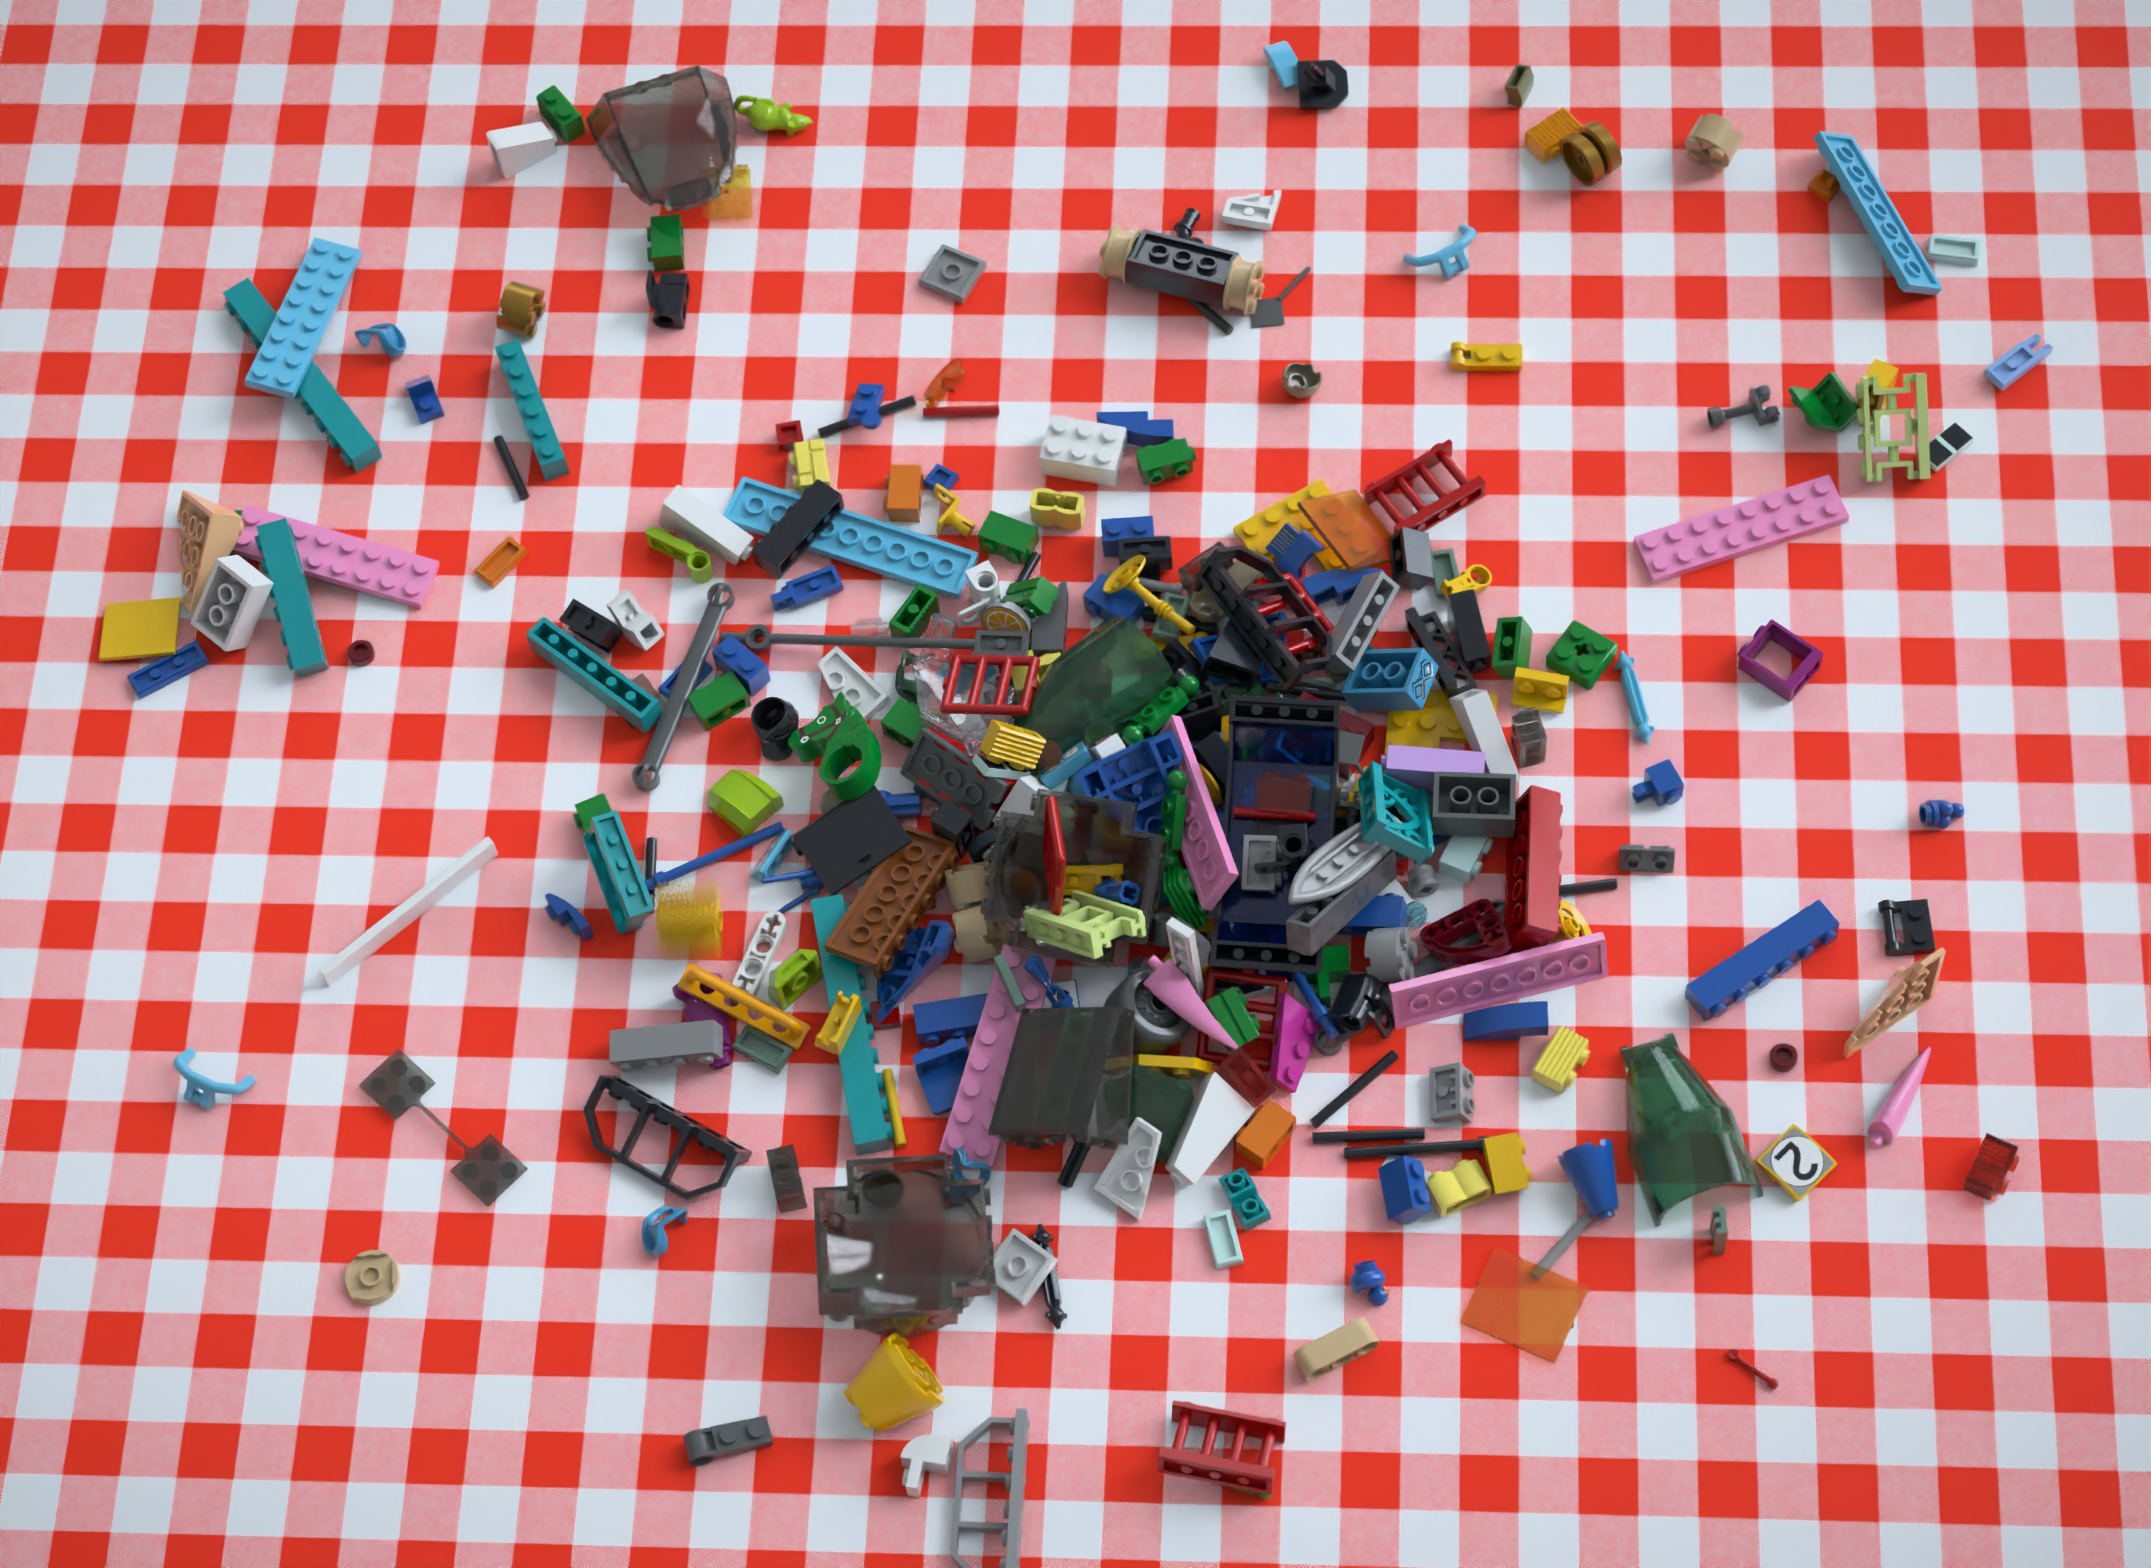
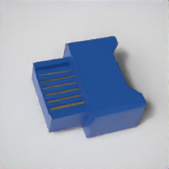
[1265,522,1326,580]

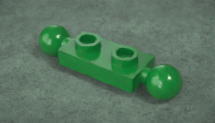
[1122,675,1199,746]
[1158,770,1188,872]

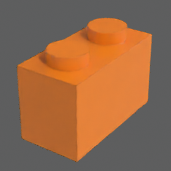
[883,464,924,522]
[1235,1099,1297,1170]

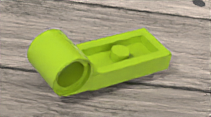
[645,525,714,584]

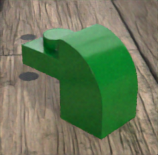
[1306,945,1350,1008]

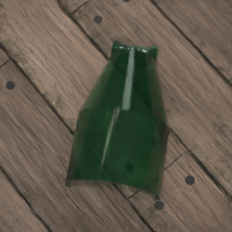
[1012,614,1178,777]
[1619,1033,1763,1227]

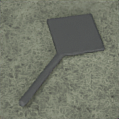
[1251,266,1311,328]
[1324,731,1365,776]

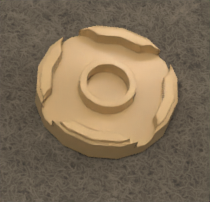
[343,1250,401,1305]

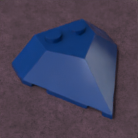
[1075,730,1183,852]
[877,920,955,1022]

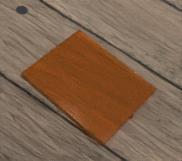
[1297,489,1392,572]
[1460,1247,1589,1364]

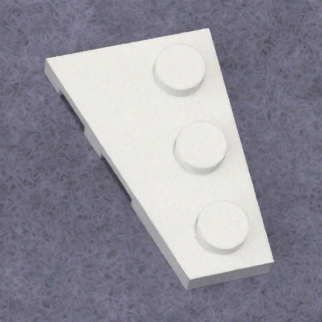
[818,645,890,721]

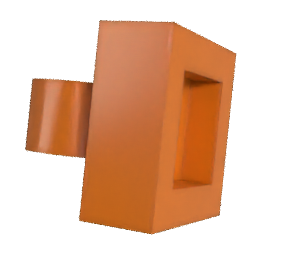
[1807,168,1841,203]

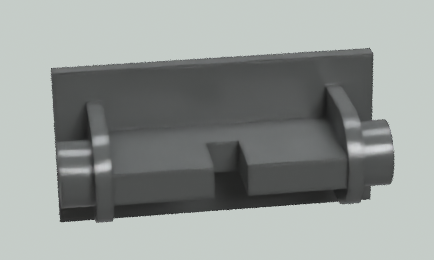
[1619,843,1675,873]

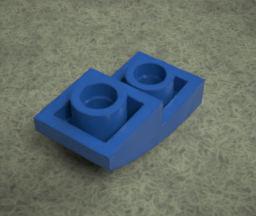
[545,893,594,941]

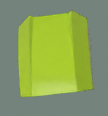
[707,769,784,838]
[768,949,824,1011]

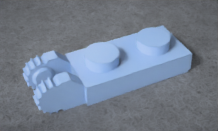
[1984,333,2053,391]

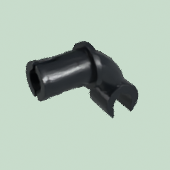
[1174,208,1204,244]

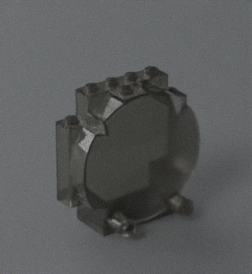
[980,788,1169,968]
[813,1154,996,1337]

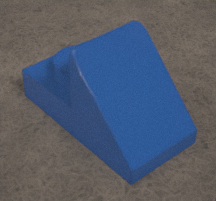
[405,375,445,425]

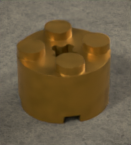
[496,281,546,338]

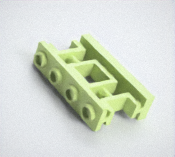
[1856,373,1931,482]
[1023,890,1146,959]

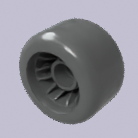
[1103,968,1192,1056]

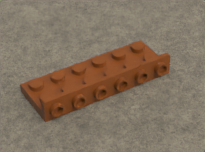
[824,824,960,979]

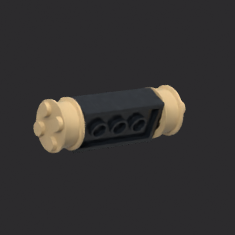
[1099,225,1266,315]

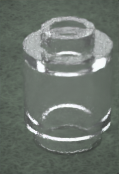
[850,617,889,637]

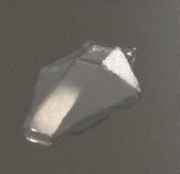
[912,653,1015,756]

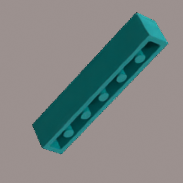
[495,339,570,482]
[255,518,329,677]
[526,616,662,734]

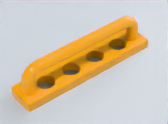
[678,963,810,1050]

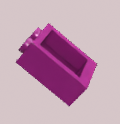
[1737,619,1824,703]

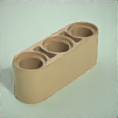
[1293,1317,1380,1381]

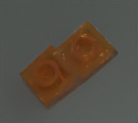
[924,358,966,407]

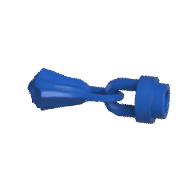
[1024,955,1074,1016]

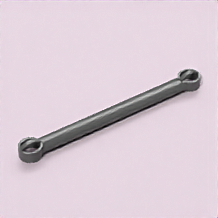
[632,583,735,792]
[1315,900,1505,1056]

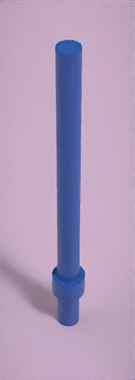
[644,822,784,891]
[1254,909,1339,1040]

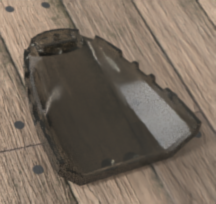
[586,65,738,211]

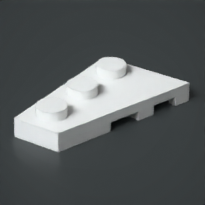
[1094,1117,1162,1219]

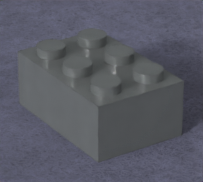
[1432,771,1516,838]

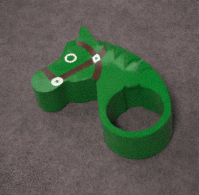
[788,692,882,800]

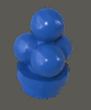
[1919,799,1965,829]

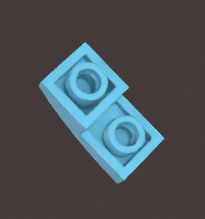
[1263,41,1298,90]

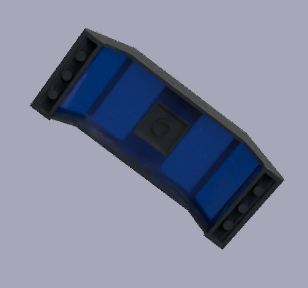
[1210,695,1341,974]

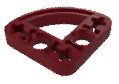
[1420,899,1512,965]

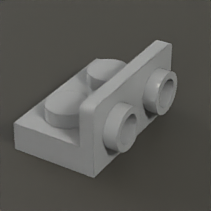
[1241,835,1283,894]
[1429,1062,1475,1123]

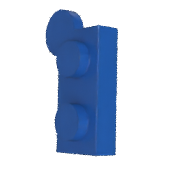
[847,384,885,430]

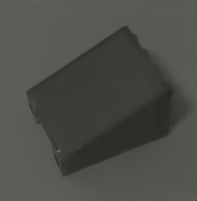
[989,1007,1135,1150]

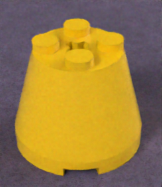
[844,1332,946,1433]

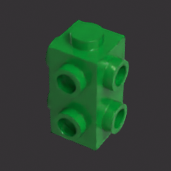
[1136,438,1196,485]

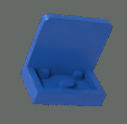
[912,1037,969,1115]

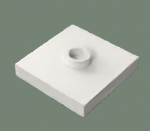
[980,1228,1058,1306]

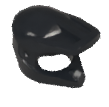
[751,697,799,761]

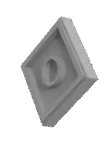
[919,244,987,304]

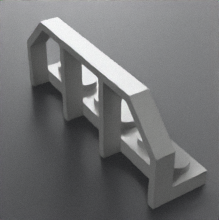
[951,1408,1030,1568]

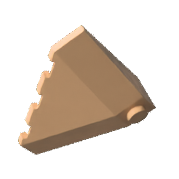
[177,489,243,613]
[1843,947,1946,1058]

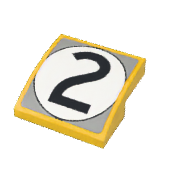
[1754,1124,1838,1202]

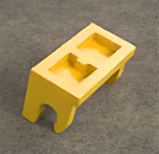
[814,990,862,1056]

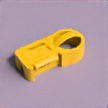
[1439,564,1492,600]

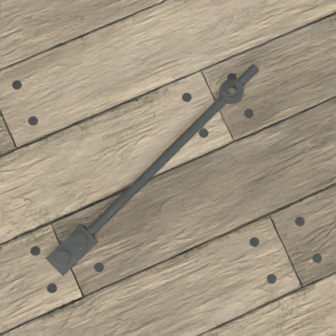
[720,624,1030,656]

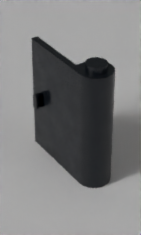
[791,785,913,896]

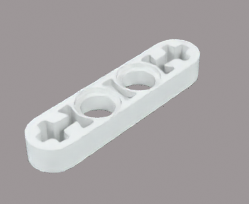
[731,911,787,1006]

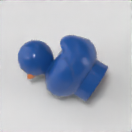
[1349,1260,1391,1306]

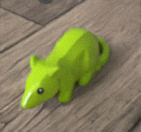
[734,95,812,136]

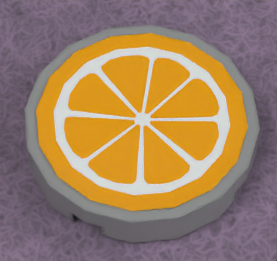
[981,600,1032,635]

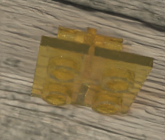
[701,162,753,219]

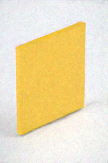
[99,597,182,661]

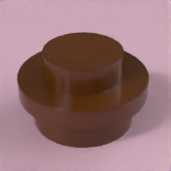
[1038,740,1062,767]

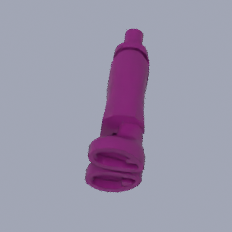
[672,973,732,1070]

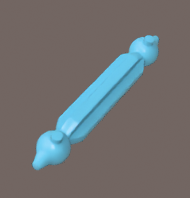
[1615,651,1655,744]

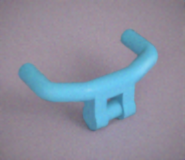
[1403,224,1476,279]
[173,1048,256,1110]

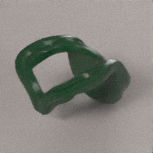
[895,651,930,705]

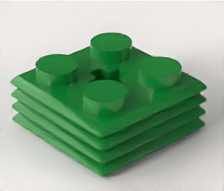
[1546,620,1618,690]
[1162,863,1209,929]

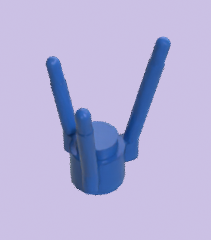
[761,867,824,914]

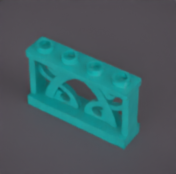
[1358,761,1435,867]
[582,810,655,934]

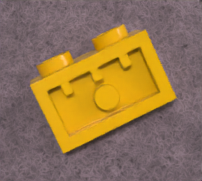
[1511,667,1569,714]

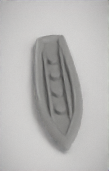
[1288,815,1402,905]

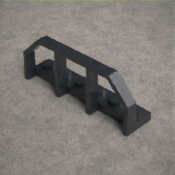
[1196,545,1332,691]
[583,1075,752,1199]

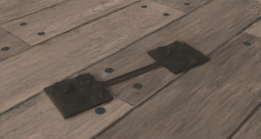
[359,1048,528,1207]

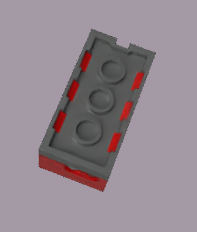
[900,722,1018,831]

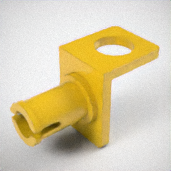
[933,483,976,538]

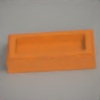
[474,536,529,589]

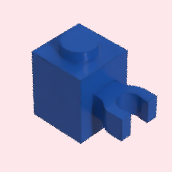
[1632,759,1684,807]

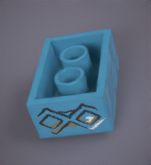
[1341,648,1439,711]

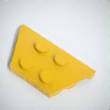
[1116,1054,1223,1080]

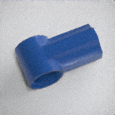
[879,790,921,818]
[1093,878,1141,906]

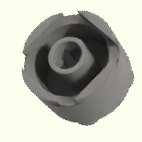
[1364,927,1418,983]

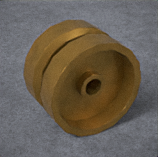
[1560,121,1622,186]

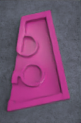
[1270,993,1321,1093]

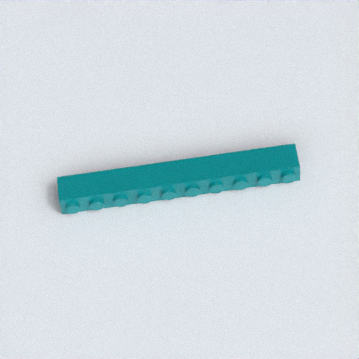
[223,277,383,473]
[811,894,893,1156]

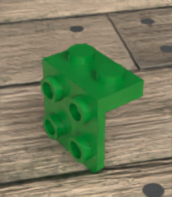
[1788,372,1860,432]

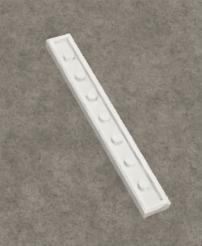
[318,837,498,987]

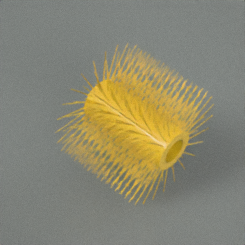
[653,878,725,962]

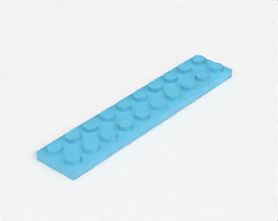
[723,476,979,600]

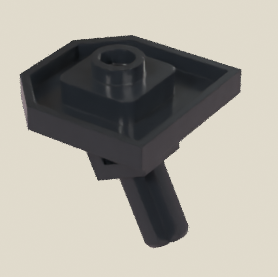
[1297,60,1349,110]

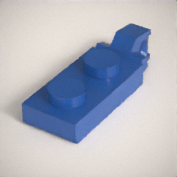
[770,565,844,611]

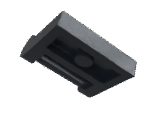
[1878,899,1935,956]

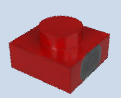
[775,420,804,451]
[870,1001,901,1031]

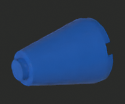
[1557,1139,1619,1221]

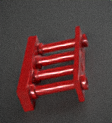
[1364,439,1486,533]
[1158,1400,1287,1495]

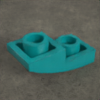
[1219,1167,1271,1231]

